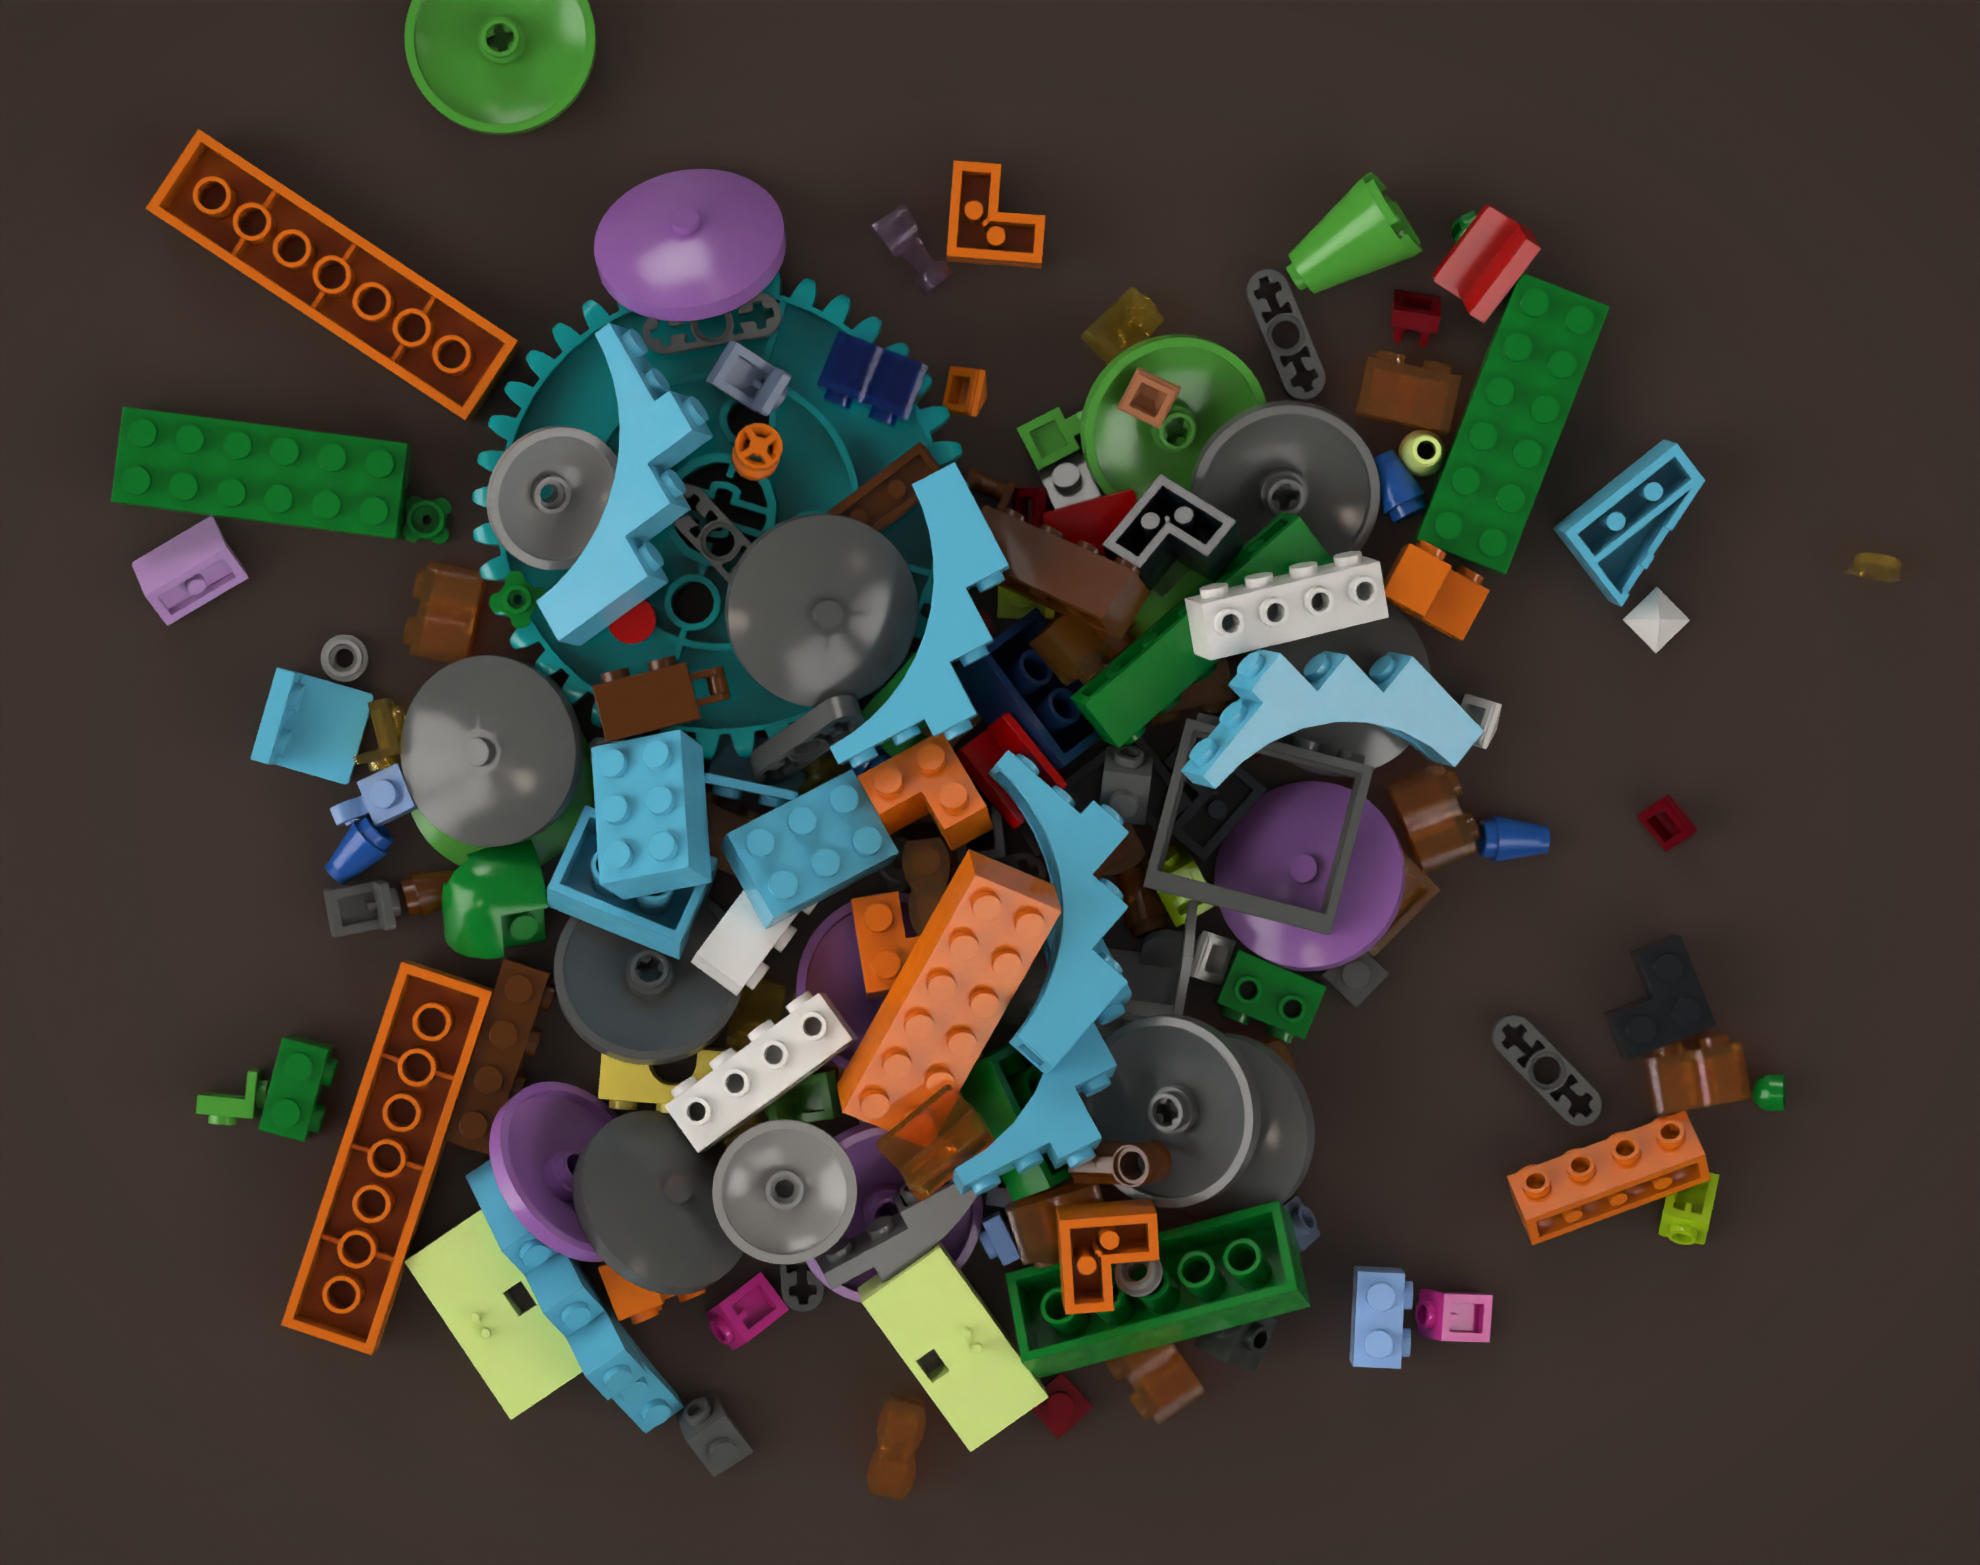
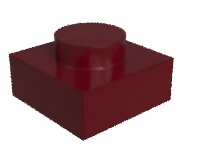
[1032,1372,1093,1439]

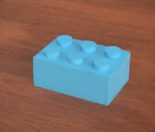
[591,729,712,900]
[720,769,899,929]
[547,805,718,960]

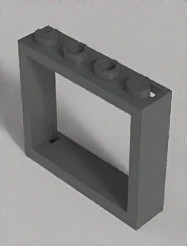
[1143,712,1374,935]

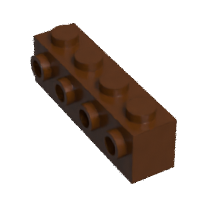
[981,505,1150,640]
[444,957,556,1155]

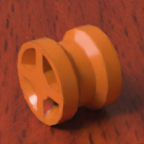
[731,423,783,481]

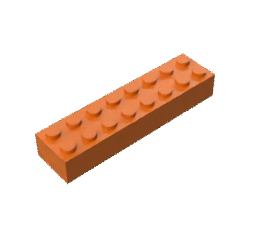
[145,129,523,424]
[281,960,494,1355]

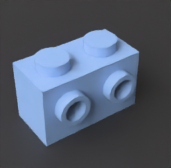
[1349,1266,1413,1369]

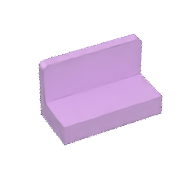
[132,516,249,626]

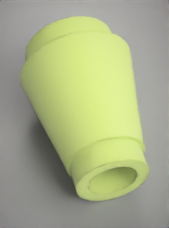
[1398,430,1446,477]

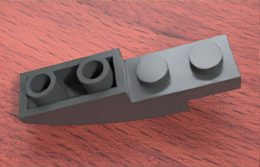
[816,1152,978,1289]

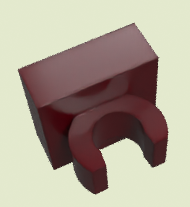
[1390,289,1441,347]

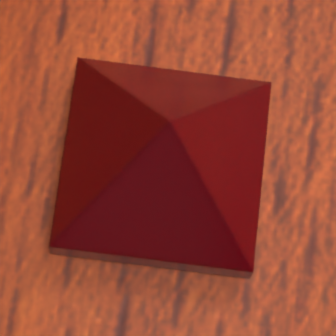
[1012,487,1054,528]
[1636,794,1698,852]

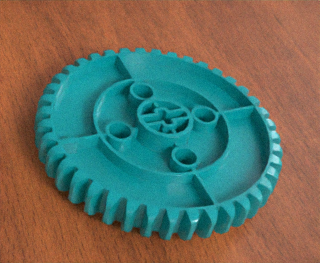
[472,271,969,760]

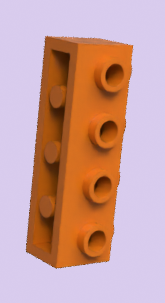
[1507,1110,1711,1246]

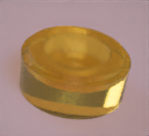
[1852,553,1902,582]

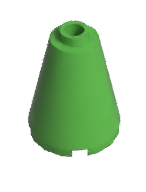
[1286,171,1423,294]

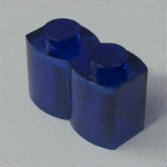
[817,331,928,428]

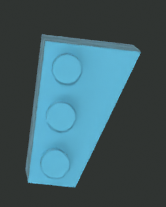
[1553,439,1705,607]

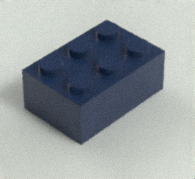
[954,607,1101,771]

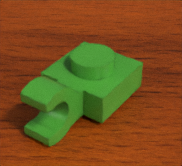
[1016,407,1083,471]

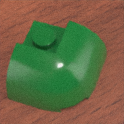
[441,840,548,959]

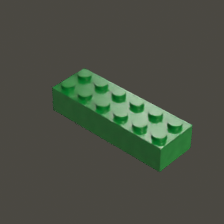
[1412,273,1610,576]
[111,407,414,541]
[1005,1200,1311,1379]

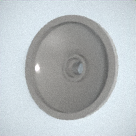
[486,426,618,570]
[712,1119,857,1264]

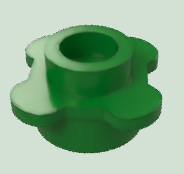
[403,496,452,544]
[489,571,546,628]

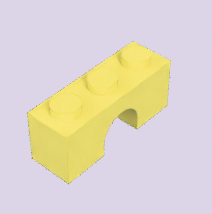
[598,1047,740,1113]

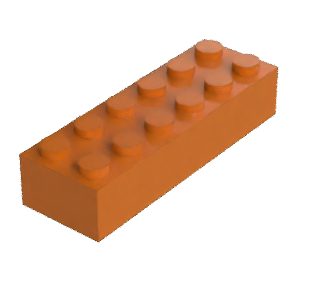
[837,849,1062,1147]

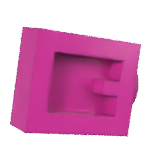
[705,1272,789,1350]
[1415,1289,1493,1342]

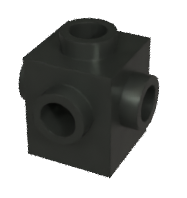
[1194,1317,1278,1372]

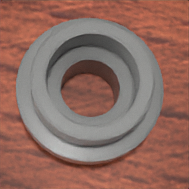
[321,634,369,682]
[1114,1260,1163,1297]

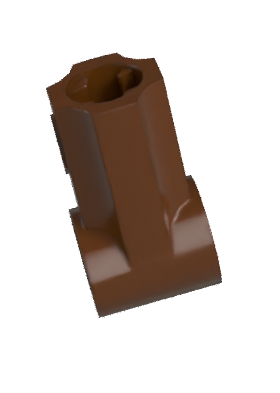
[1068,1140,1172,1188]

